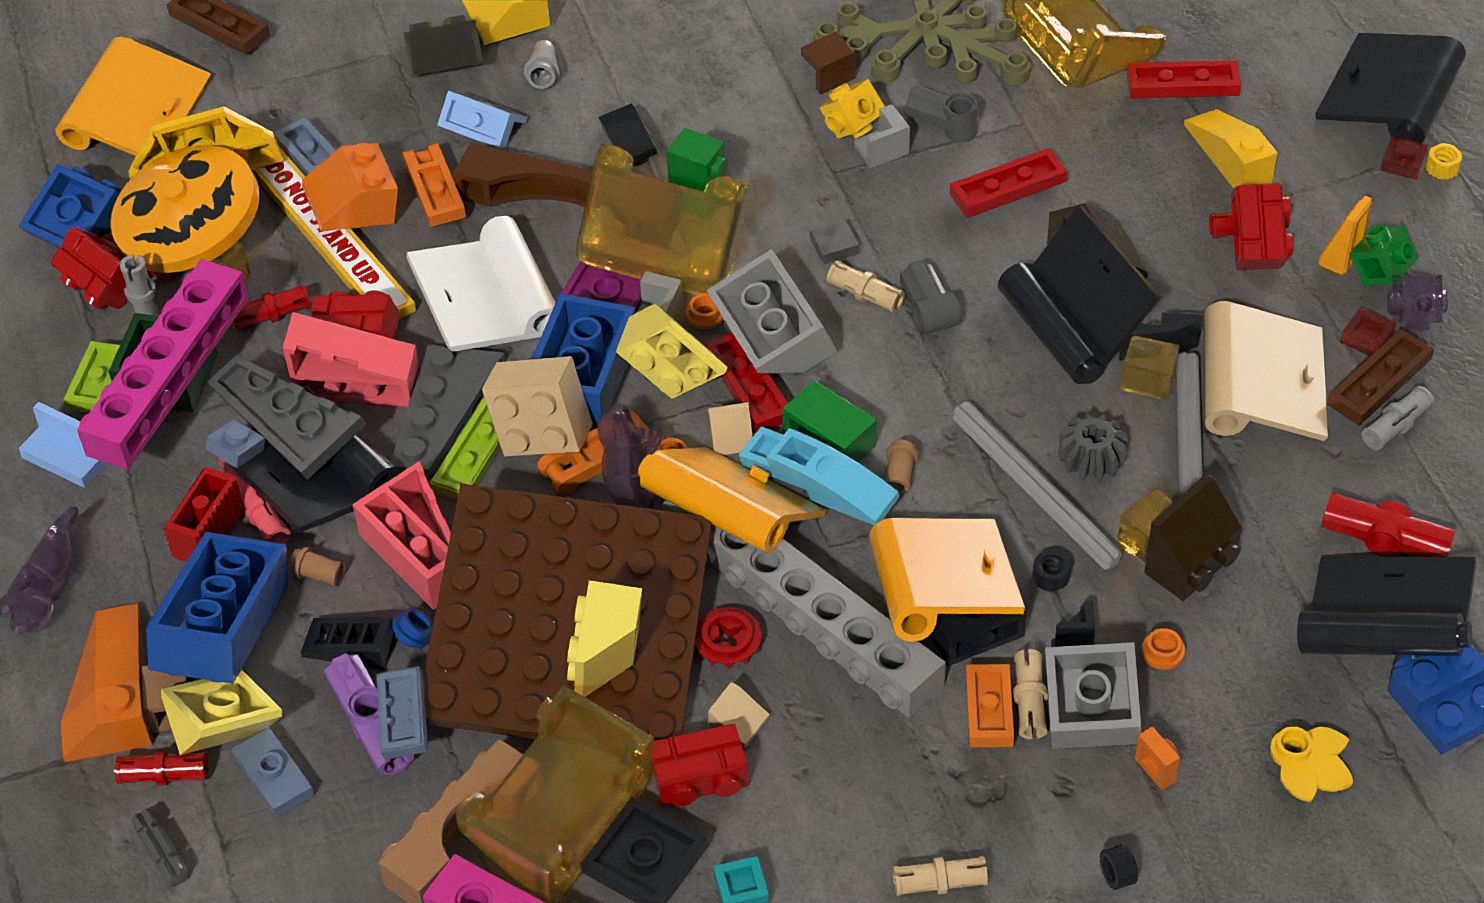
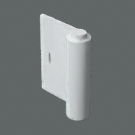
[407,216,556,352]

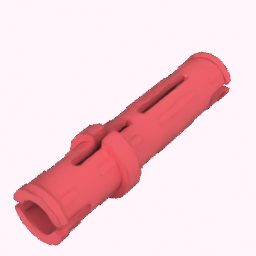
[218,458,291,544]

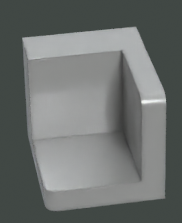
[854,104,910,168]
[637,271,684,321]

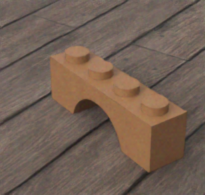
[378,739,544,903]

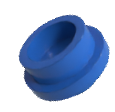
[392,608,433,648]

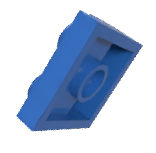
[19,164,122,248]
[1387,644,1484,755]

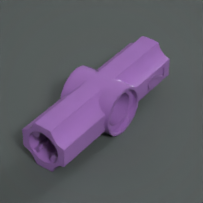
[324,653,414,777]

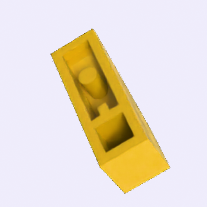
[1184,109,1278,189]

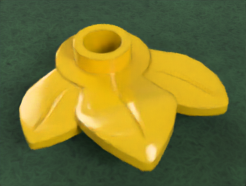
[1270,727,1353,802]

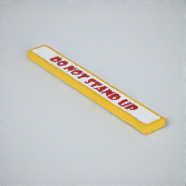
[251,145,416,320]

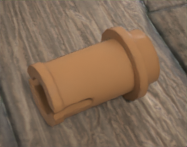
[885,440,918,495]
[289,547,346,587]

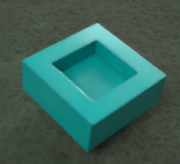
[713,856,769,903]

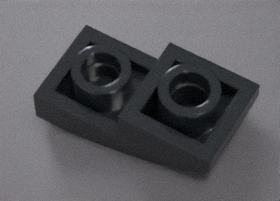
[598,103,658,168]
[1119,313,1202,361]

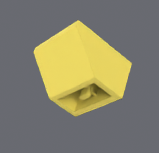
[616,303,728,399]
[567,581,642,698]

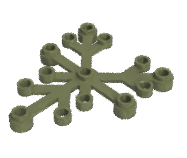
[813,0,1030,85]

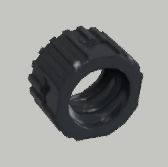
[1032,550,1071,592]
[1099,844,1139,890]

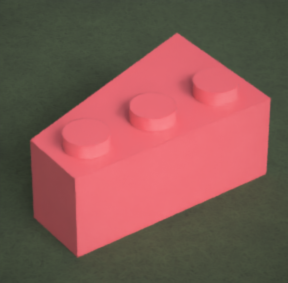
[283,312,420,407]
[352,461,451,610]

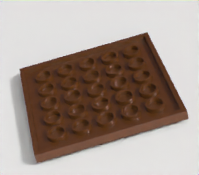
[424,483,711,755]

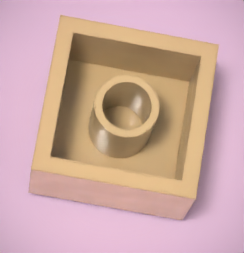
[482,356,593,457]

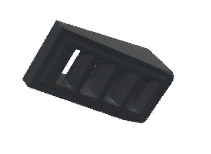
[301,617,395,670]

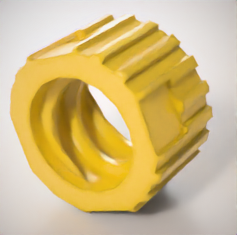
[1426,143,1462,180]

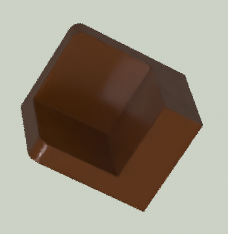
[801,32,856,94]

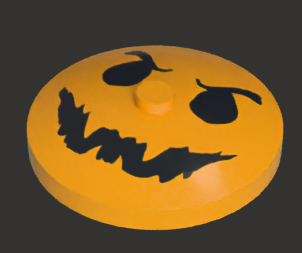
[111,145,260,273]

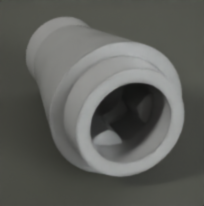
[524,40,560,89]

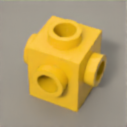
[819,79,885,139]

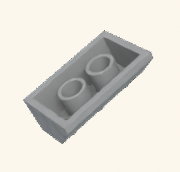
[706,249,838,373]

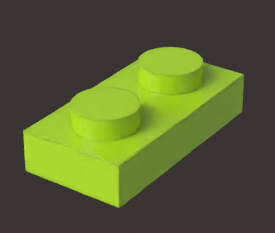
[63,341,120,413]

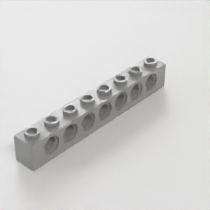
[663,500,946,718]

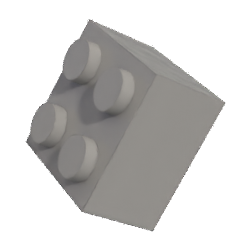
[1045,642,1141,749]

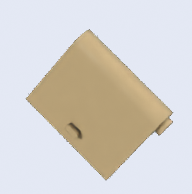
[1203,301,1328,441]

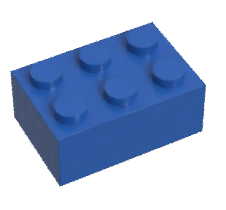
[531,293,636,426]

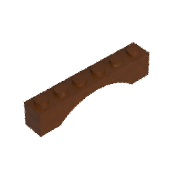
[453,143,681,245]

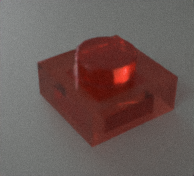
[1380,135,1429,180]
[1340,308,1396,356]

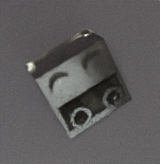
[402,15,483,77]

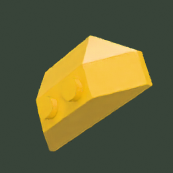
[128,106,284,179]

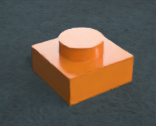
[1135,726,1180,790]

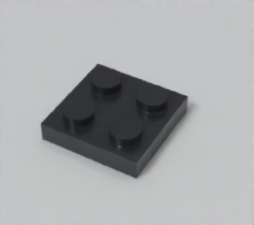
[581,797,708,903]

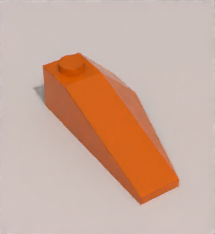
[61,603,153,762]

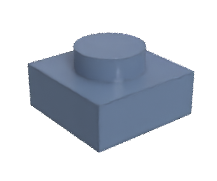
[206,419,265,468]

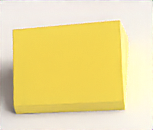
[161,669,282,755]

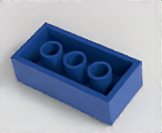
[146,532,288,684]

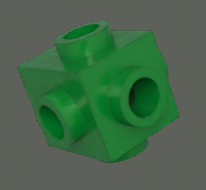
[1349,224,1419,286]

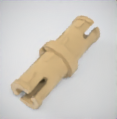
[826,261,905,313]
[1013,649,1048,739]
[892,856,988,896]

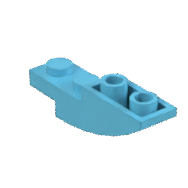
[738,426,900,525]

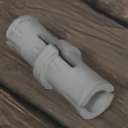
[120,254,160,316]
[1361,386,1435,451]

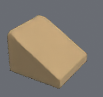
[708,402,753,456]
[708,682,770,749]

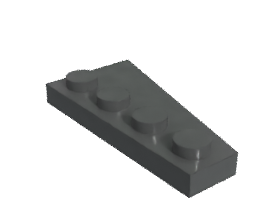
[391,345,505,480]
[207,355,367,480]

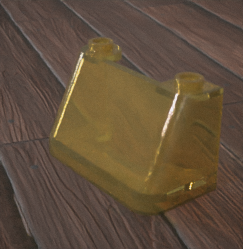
[1002,0,1167,88]
[576,144,749,295]
[456,685,654,903]

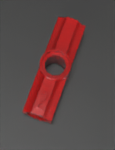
[1321,493,1456,557]

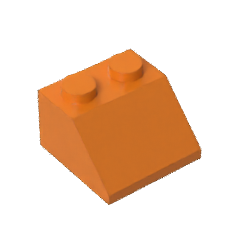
[302,143,398,231]

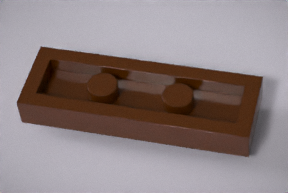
[166,0,270,55]
[1327,328,1434,426]

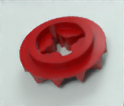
[695,607,762,669]

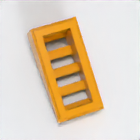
[1318,196,1372,276]

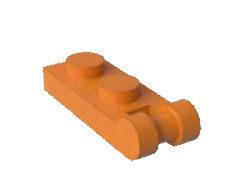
[402,143,466,227]
[537,410,655,497]

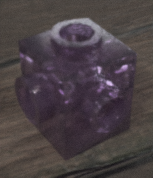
[1387,273,1448,331]

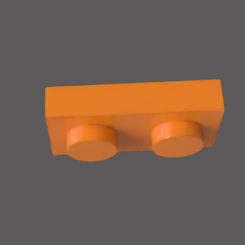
[965,664,1014,748]

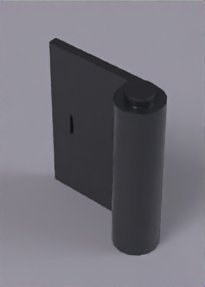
[1315,33,1466,148]
[998,205,1161,384]
[229,385,401,533]
[1297,557,1477,656]

